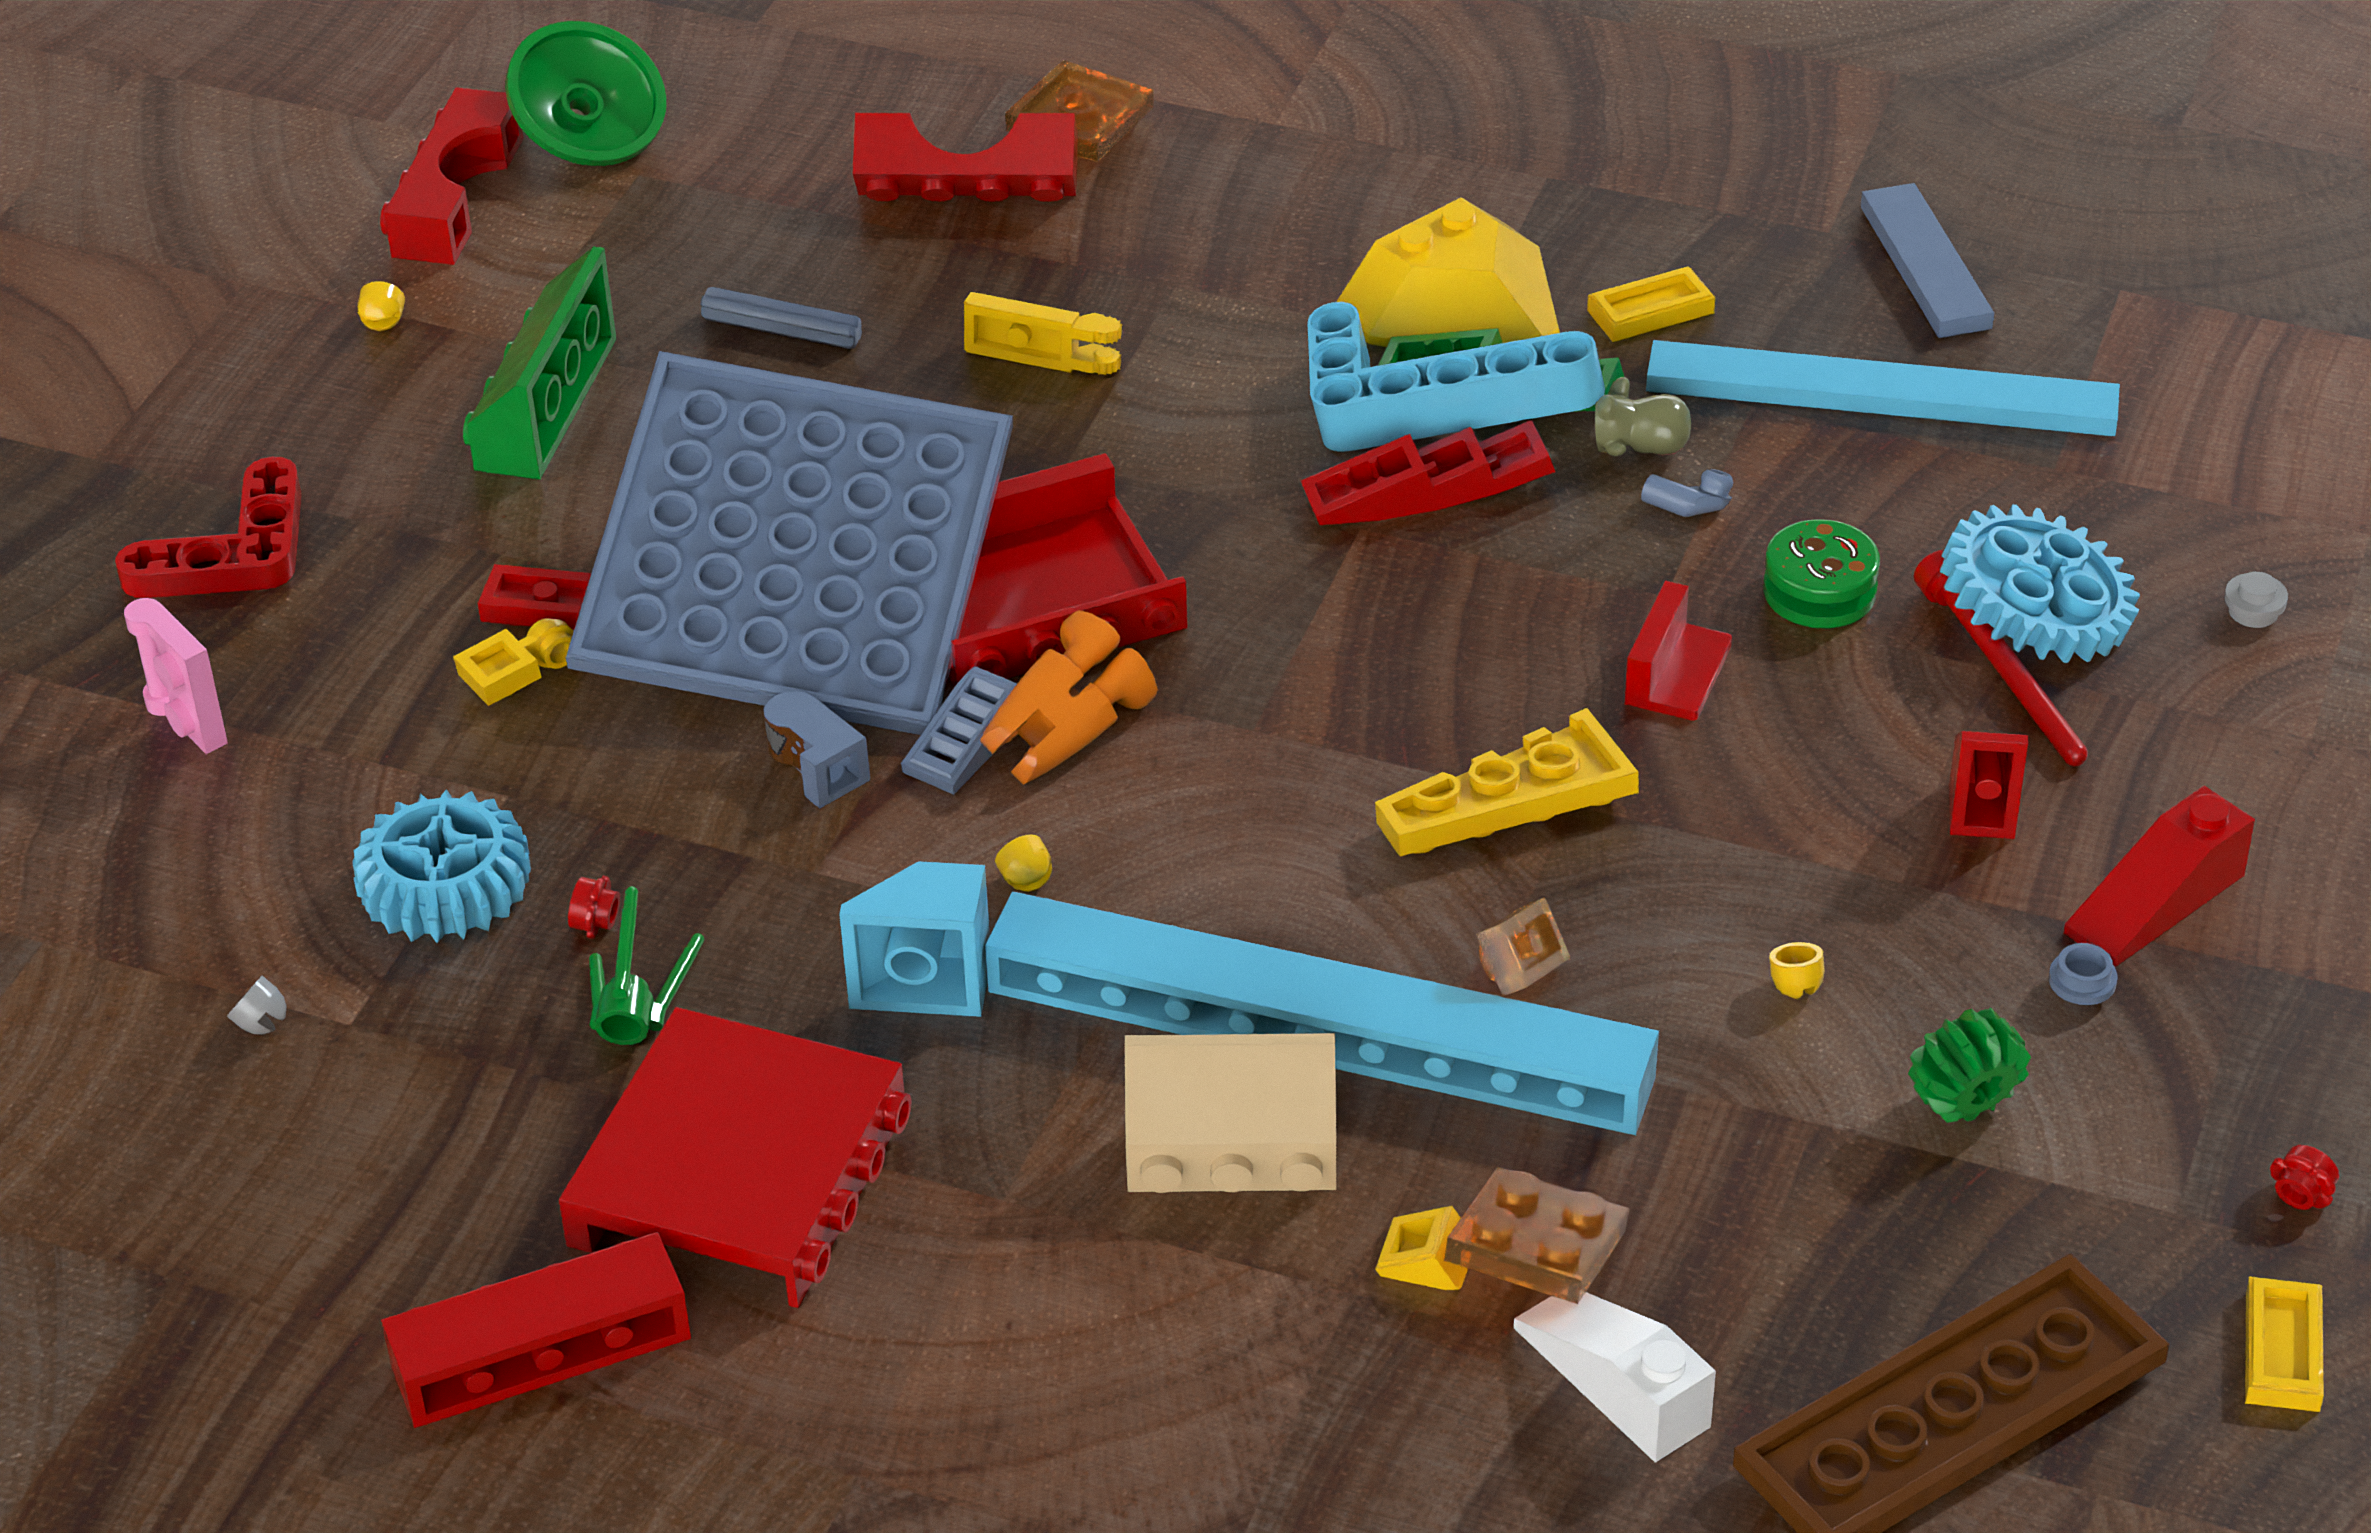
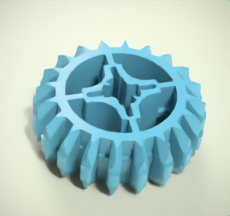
[352,789,531,943]

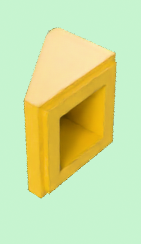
[1375,1206,1476,1290]

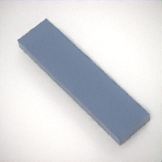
[1861,183,1994,338]

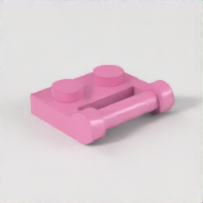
[124,598,228,754]

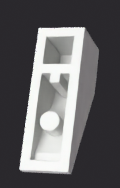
[1514,1285,1716,1463]

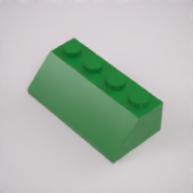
[463,246,616,480]

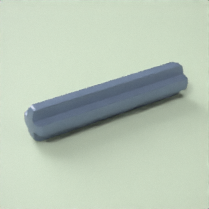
[700,287,862,349]

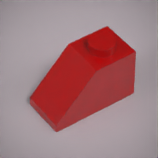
[1949,731,2028,839]

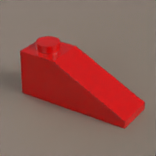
[2063,785,2255,967]

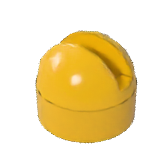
[357,281,405,332]
[995,834,1052,892]
[1769,942,1825,999]

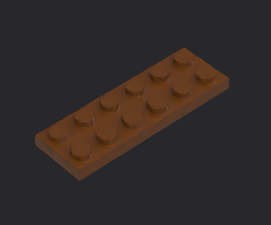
[1733,1253,2170,1533]

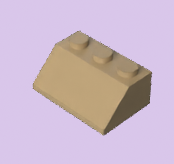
[1125,1033,1336,1193]

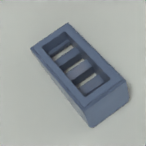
[901,667,1017,795]

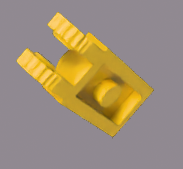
[964,292,1122,375]

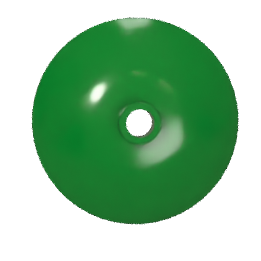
[505,21,667,166]

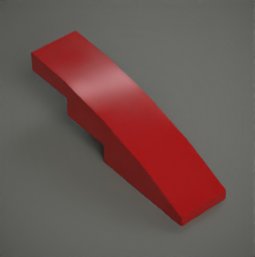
[1301,420,1555,525]

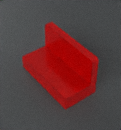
[1625,581,1732,721]

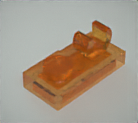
[1476,897,1571,996]

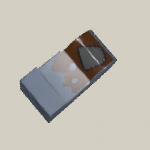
[764,691,870,809]

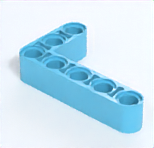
[1308,302,1605,452]

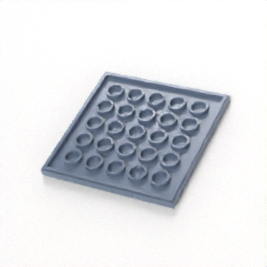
[566,351,1013,735]

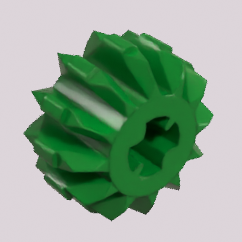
[1908,1008,2031,1123]

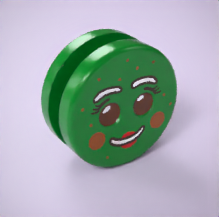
[1763,519,1880,629]

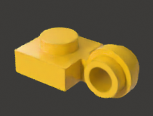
[453,618,574,706]

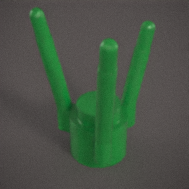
[589,886,704,1045]

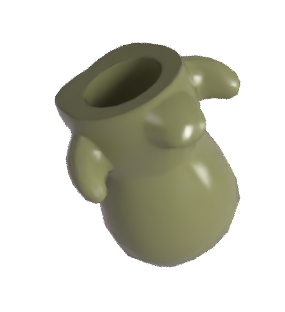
[1595,377,1691,456]

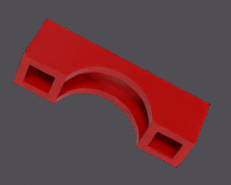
[380,87,524,265]
[853,113,1078,202]

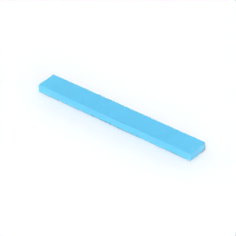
[1646,340,2120,436]

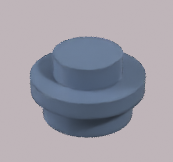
[2049,943,2118,1005]

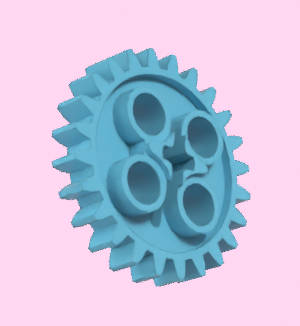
[1940,504,2140,663]

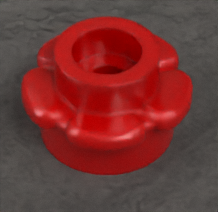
[568,875,620,939]
[2270,1145,2340,1210]

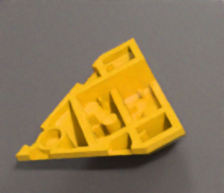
[1336,197,1560,347]

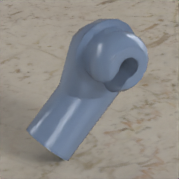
[1641,469,1734,517]

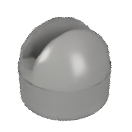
[227,976,287,1035]

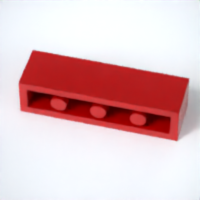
[381,1232,691,1428]

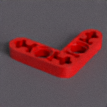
[115,456,302,598]

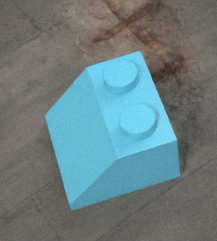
[839,861,990,1017]

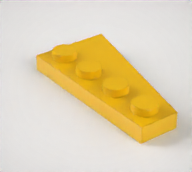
[1375,708,1639,857]

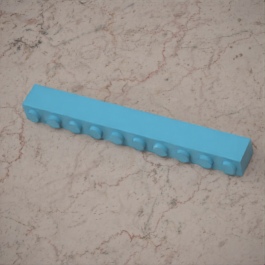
[985,891,1659,1136]

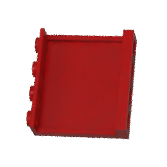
[949,453,1188,687]
[559,1007,912,1308]

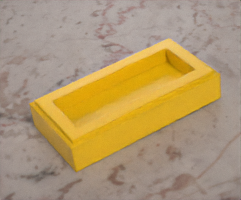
[1587,266,1715,342]
[2245,1277,2324,1412]

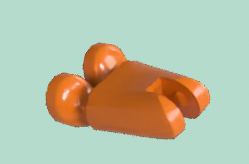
[980,610,1158,785]

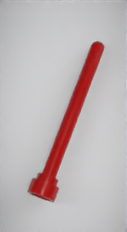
[1914,549,2088,766]

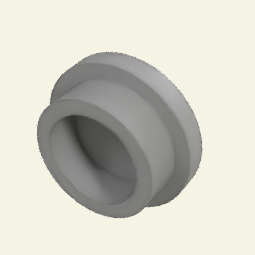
[2224,572,2288,628]

